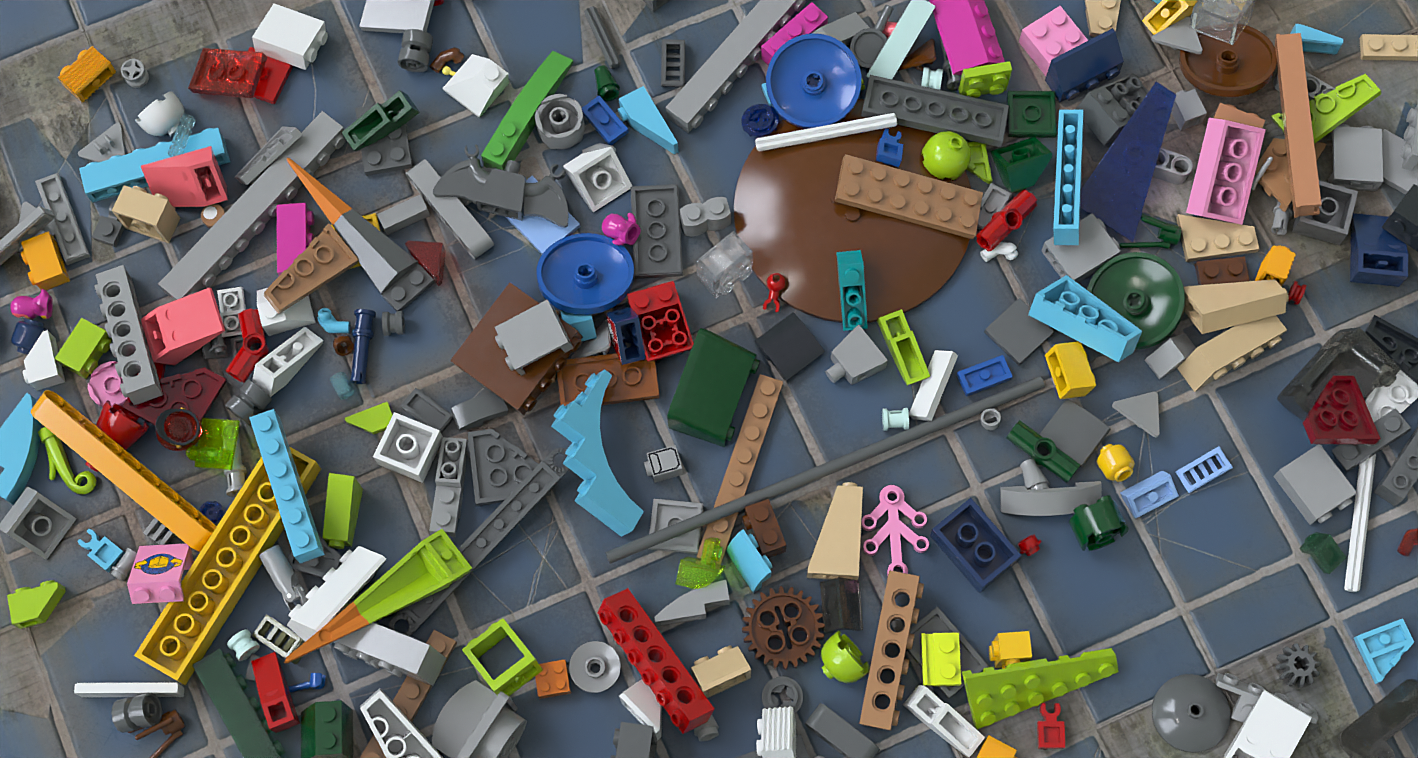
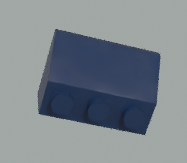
[1045,28,1124,103]

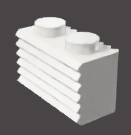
[756,706,797,758]

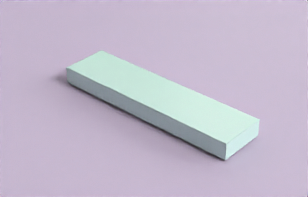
[866,0,935,79]

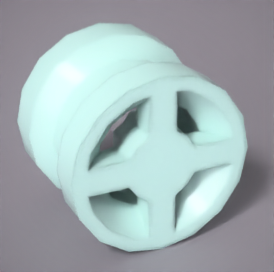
[921,67,943,90]
[227,629,260,661]

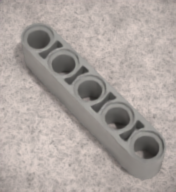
[405,159,494,259]

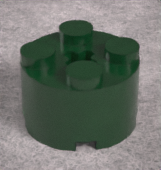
[1069,495,1129,551]

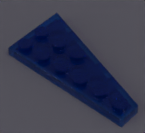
[1080,81,1176,242]

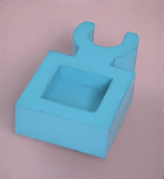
[78,529,125,573]

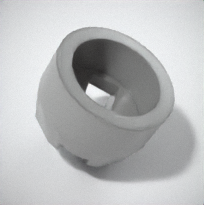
[981,409,1001,431]

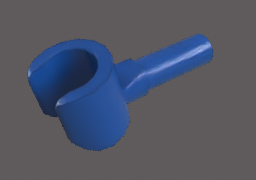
[289,673,325,692]

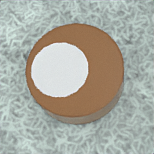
[201,204,226,228]

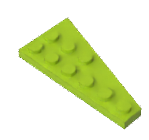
[962,648,1119,730]

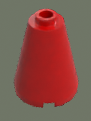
[86,400,149,472]

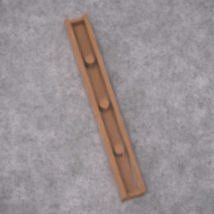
[1275,33,1321,218]

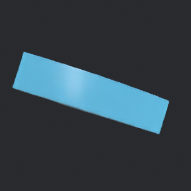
[0,393,41,505]

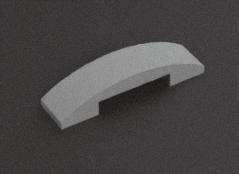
[1000,481,1102,516]

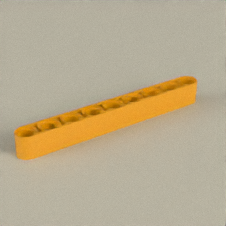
[30,390,217,552]

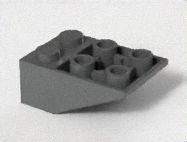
[1075,73,1163,145]

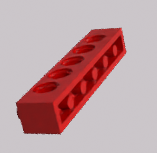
[597,588,714,734]

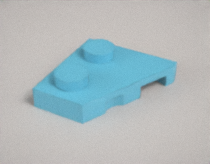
[1354,618,1414,684]

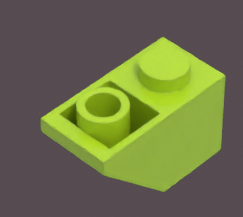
[7,580,66,629]

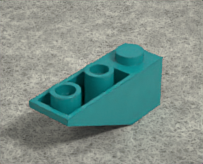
[836,250,868,331]

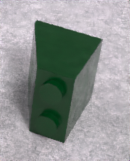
[301,700,353,758]

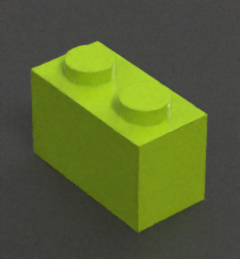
[54,318,112,379]

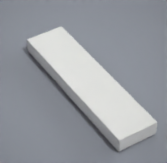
[74,682,184,697]

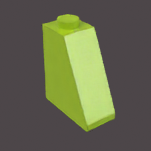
[323,473,363,549]

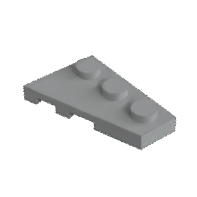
[235,126,303,185]

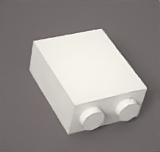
[252,4,328,70]

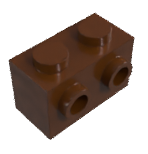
[742,499,786,558]

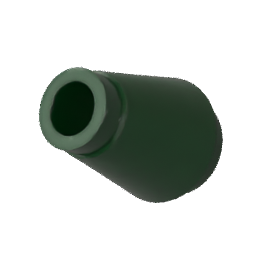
[594,65,620,101]

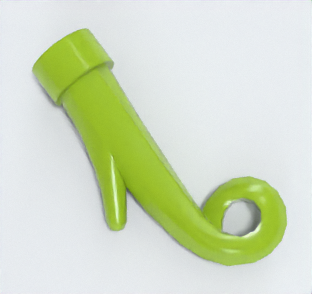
[38,427,96,494]

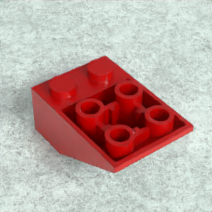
[627,281,694,362]

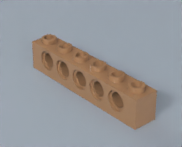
[859,570,924,731]

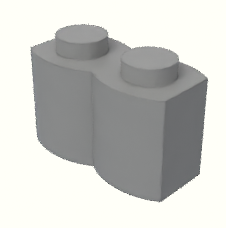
[680,197,731,237]

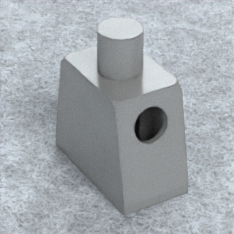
[825,325,888,385]

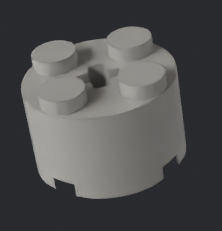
[535,94,585,149]

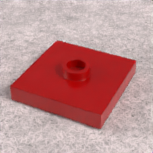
[231,47,293,105]

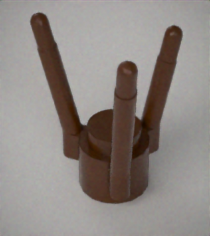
[128,709,186,758]

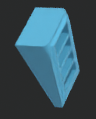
[1290,24,1343,54]

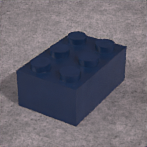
[930,498,1021,593]

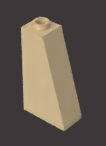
[1184,279,1289,334]
[807,482,863,581]

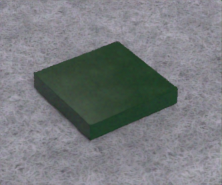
[1007,91,1057,138]

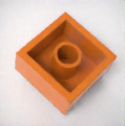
[535,659,571,699]

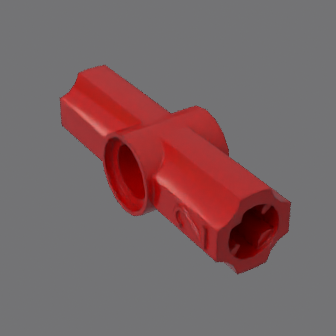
[976,190,1038,251]

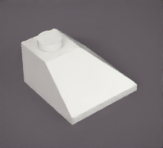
[443,54,509,118]
[563,147,632,212]
[257,288,316,336]
[619,679,662,740]

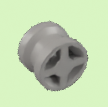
[121,59,149,88]

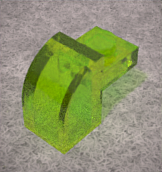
[675,537,725,589]

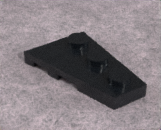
[1363,315,1418,385]

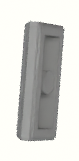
[377,195,430,235]

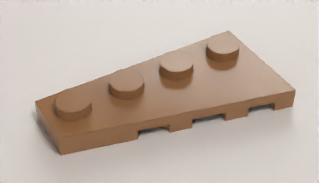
[264,223,359,314]

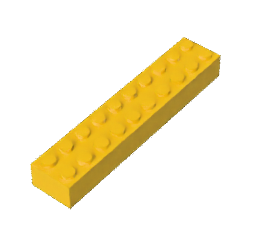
[134,447,321,685]

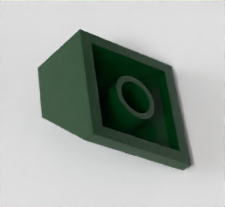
[990,137,1053,193]

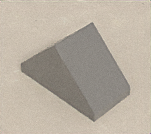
[1145,333,1196,380]

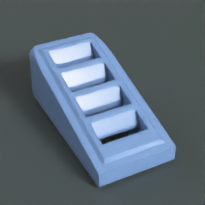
[1176,446,1233,493]

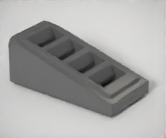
[661,39,685,87]

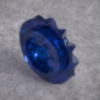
[741,104,779,138]

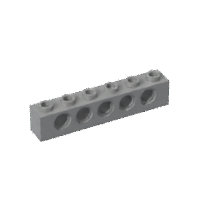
[95,265,163,405]

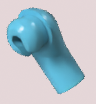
[317,308,351,333]

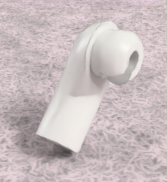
[980,242,1018,262]

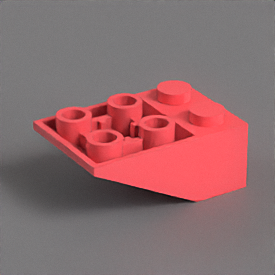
[141,146,228,207]
[140,288,225,366]

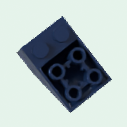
[1350,213,1408,287]

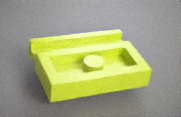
[921,633,961,686]

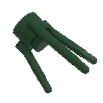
[1119,210,1182,249]

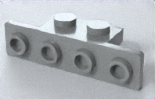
[1216,673,1318,724]

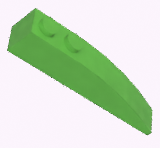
[481,51,573,170]

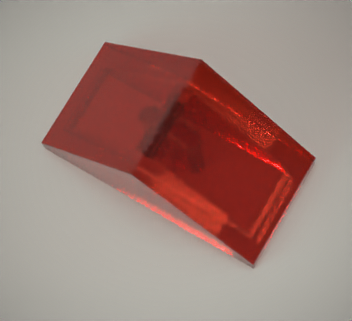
[405,241,446,286]

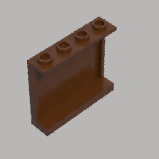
[450,282,583,415]

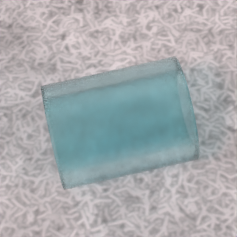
[329,372,355,400]

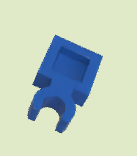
[876,128,903,167]

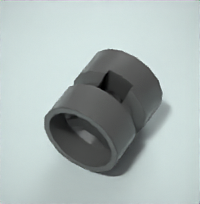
[397,29,433,72]
[225,379,272,426]
[111,693,162,733]

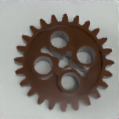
[742,586,825,670]

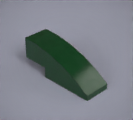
[342,90,420,151]

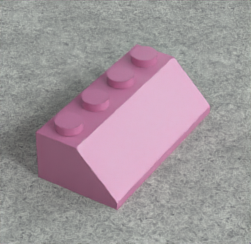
[1186,118,1266,225]

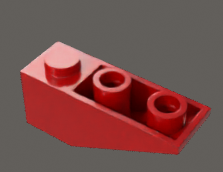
[251,652,300,733]

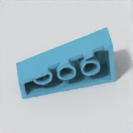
[1028,275,1142,362]

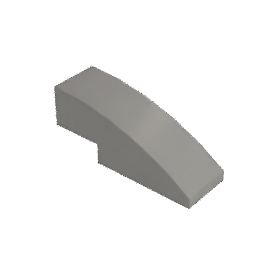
[654,580,730,627]

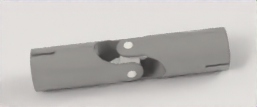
[259,545,308,612]

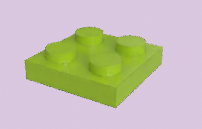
[958,61,1012,98]

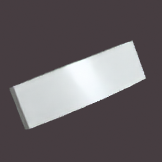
[903,685,985,758]

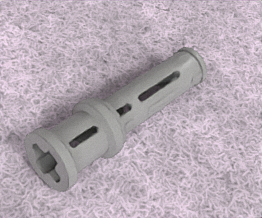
[221,421,247,497]

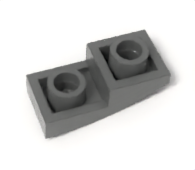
[451,392,508,431]

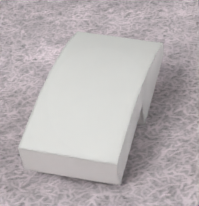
[217,287,246,338]

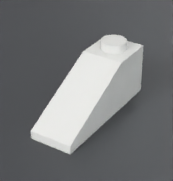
[252,327,323,397]

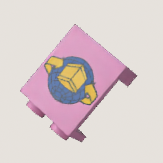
[127,544,194,604]

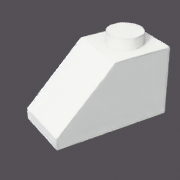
[23,330,65,390]

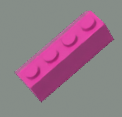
[929,0,1005,75]

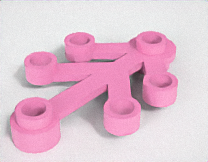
[861,485,929,576]

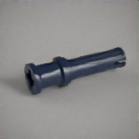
[350,309,376,384]

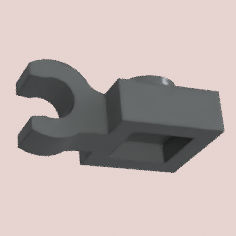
[92,201,125,247]

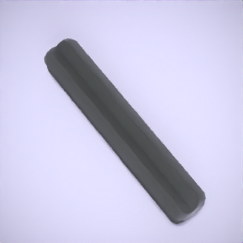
[584,6,621,69]

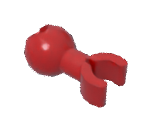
[763,273,786,312]

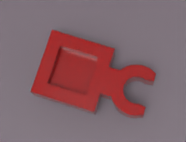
[1037,703,1065,749]

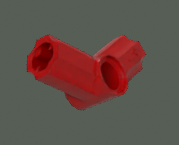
[225,309,269,383]

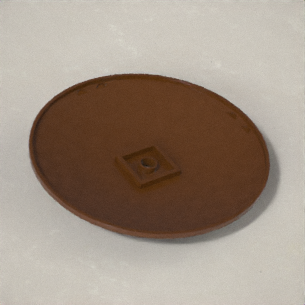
[734,99,971,323]

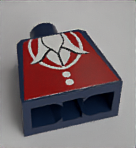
[607,308,646,365]

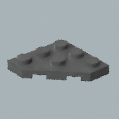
[467,429,551,506]

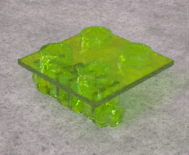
[186,418,240,470]

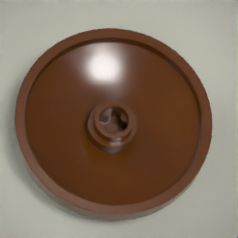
[1179,22,1277,97]

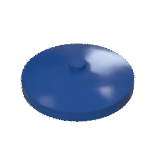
[766,33,861,129]
[536,233,634,315]

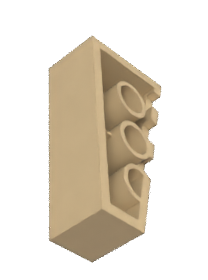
[1177,315,1287,392]

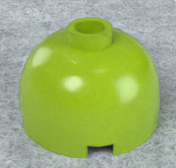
[921,131,971,180]
[821,631,870,683]

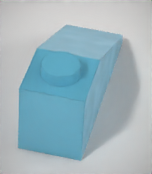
[617,86,678,154]

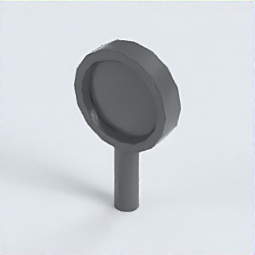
[849,5,894,69]

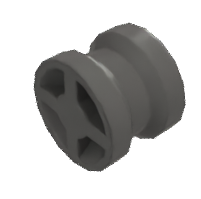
[382,311,405,336]

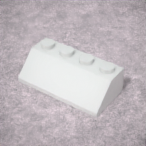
[287,546,386,642]

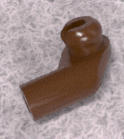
[429,47,464,73]

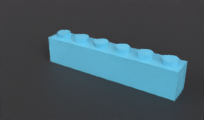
[1053,110,1084,245]
[79,128,230,203]
[249,409,325,564]

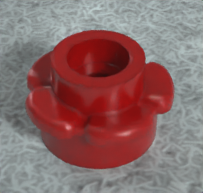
[1017,534,1042,556]

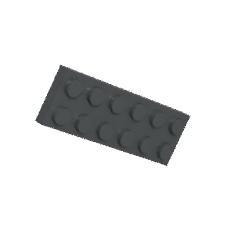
[861,75,1009,147]

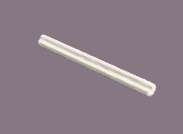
[755,113,897,151]
[1344,454,1376,592]

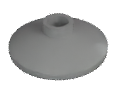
[569,641,621,693]

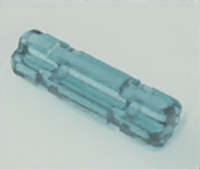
[168,114,195,157]

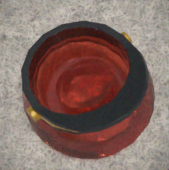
[155,408,202,451]

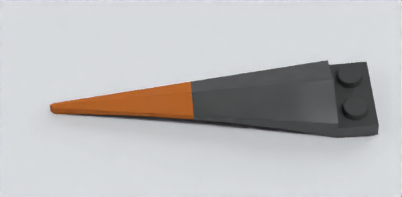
[287,158,435,312]

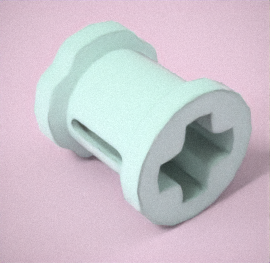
[882,408,909,431]

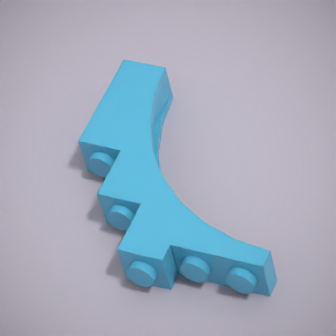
[551,369,644,537]

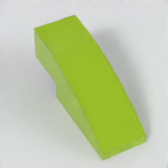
[877,309,930,385]

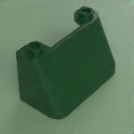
[667,328,760,447]

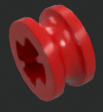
[1288,281,1307,305]

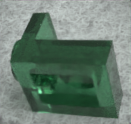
[1299,532,1347,574]

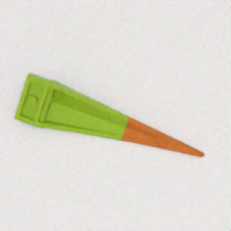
[284,529,472,663]

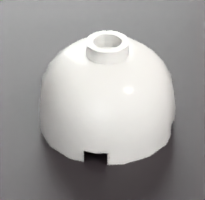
[135,91,184,136]

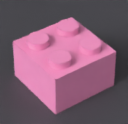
[1019,6,1088,76]

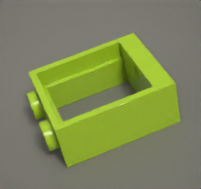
[462,618,543,696]

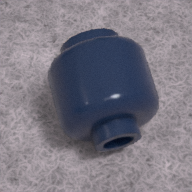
[11,318,47,355]

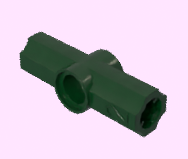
[1006,420,1080,483]

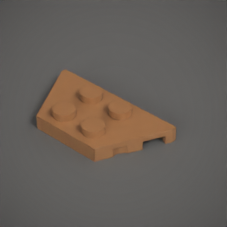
[1254,138,1327,212]

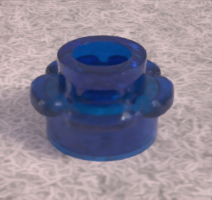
[199,501,224,524]

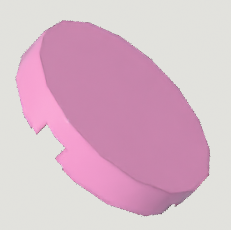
[88,361,136,408]

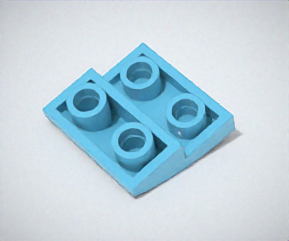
[726,529,773,593]

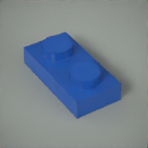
[582,96,629,145]
[957,355,1013,397]

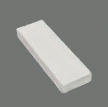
[909,350,958,421]

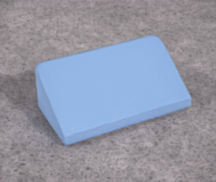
[1120,471,1179,519]

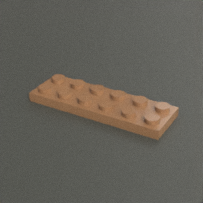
[835,154,983,239]

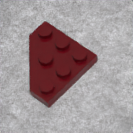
[122,367,227,442]
[1303,376,1381,444]

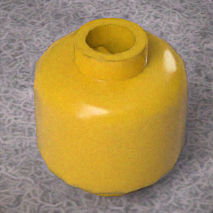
[1097,444,1135,482]

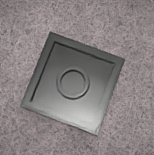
[984,298,1054,366]

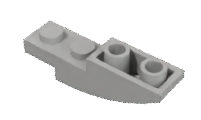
[429,437,467,537]

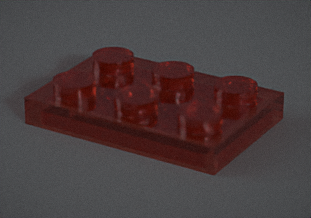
[188,48,267,98]

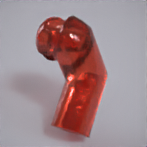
[1397,528,1418,556]

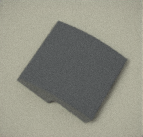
[1039,399,1111,468]

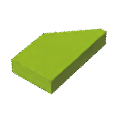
[966,141,992,184]
[345,401,393,435]

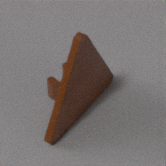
[897,39,936,71]

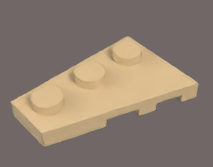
[1176,214,1259,262]

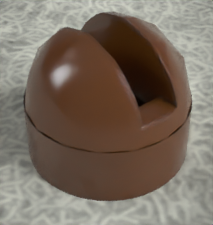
[333,334,354,356]

